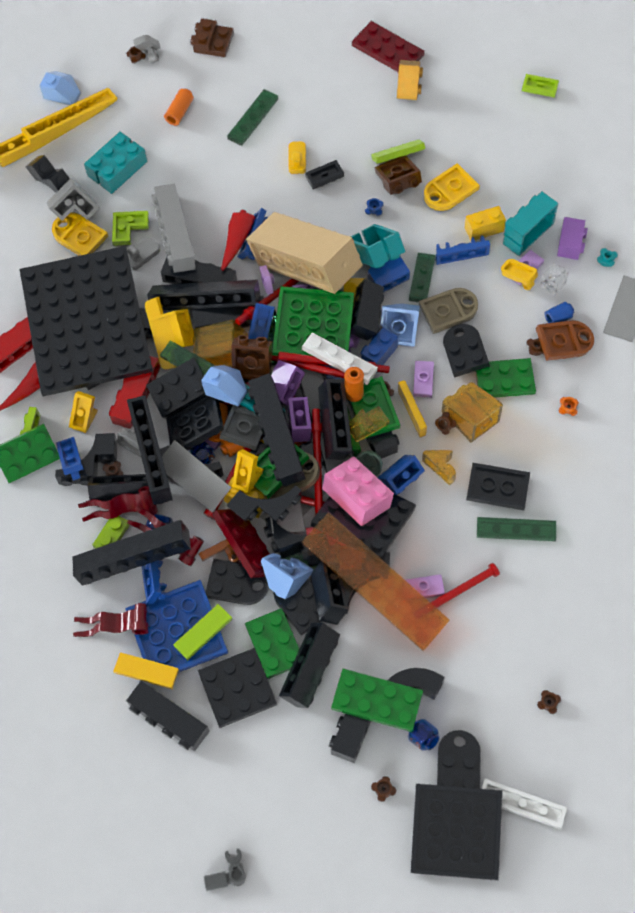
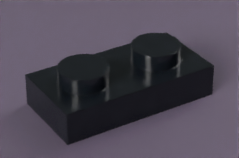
[305,160,344,189]

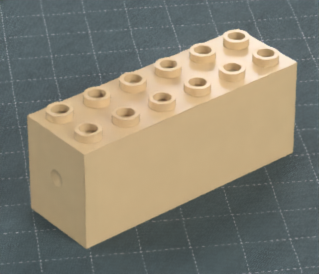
[246,212,363,294]

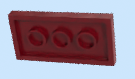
[352,21,425,72]
[212,509,270,578]

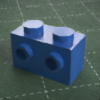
[367,256,410,293]
[360,327,398,373]
[377,455,425,495]

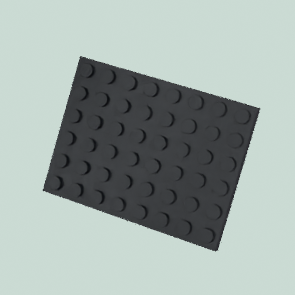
[19,246,153,397]

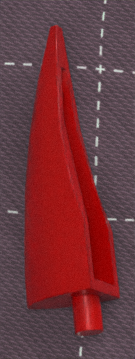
[221,209,255,271]
[0,362,40,411]

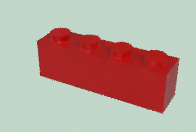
[0,317,33,373]
[109,356,161,429]

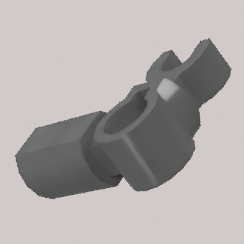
[204,848,246,891]

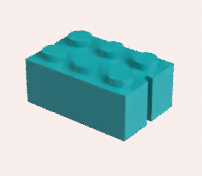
[84,131,148,194]
[503,191,558,256]
[350,224,406,268]

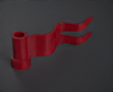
[78,486,158,522]
[127,506,204,566]
[73,603,148,637]

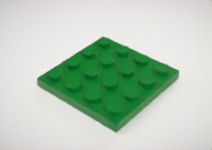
[272,286,354,356]

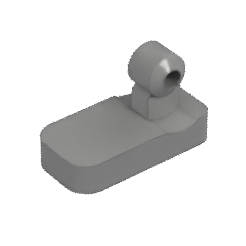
[133,35,161,63]
[127,238,160,270]
[117,426,141,457]

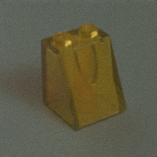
[192,319,248,368]
[442,382,503,443]

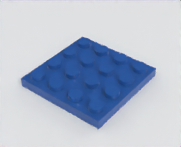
[125,580,228,673]

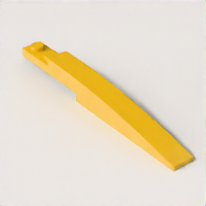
[0,87,118,167]

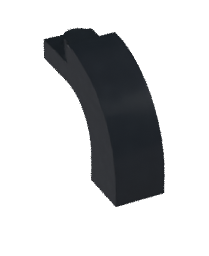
[387,668,445,700]

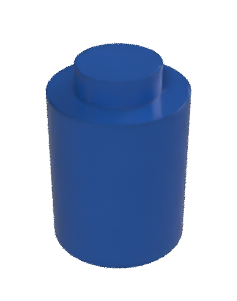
[544,302,574,323]

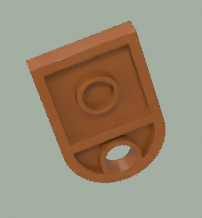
[536,320,594,361]

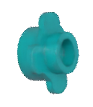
[597,248,618,267]

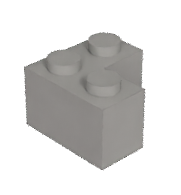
[46,178,99,221]

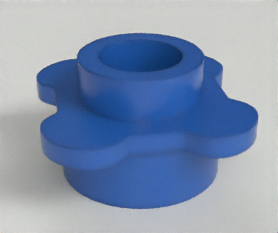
[365,198,384,216]

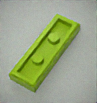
[371,139,425,164]
[173,604,232,661]

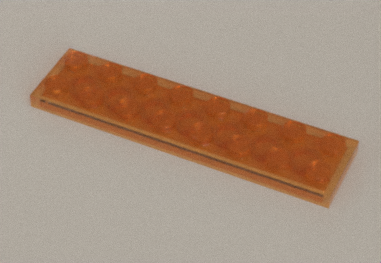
[301,512,450,651]

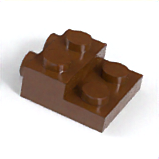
[191,18,234,58]
[374,155,422,195]
[231,335,272,380]

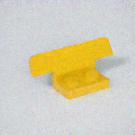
[145,297,197,370]

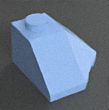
[40,71,81,105]
[380,304,420,347]
[201,365,247,406]
[261,553,314,599]

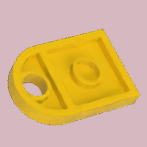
[424,163,480,211]
[52,213,108,256]

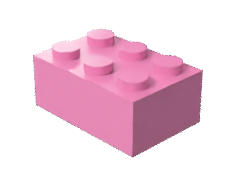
[322,456,394,526]

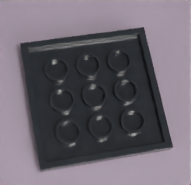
[310,494,416,562]
[410,784,502,880]

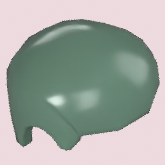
[355,450,383,477]

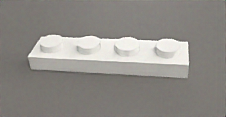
[302,333,378,385]
[481,779,567,830]

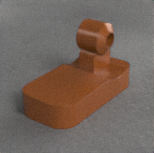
[199,539,239,562]

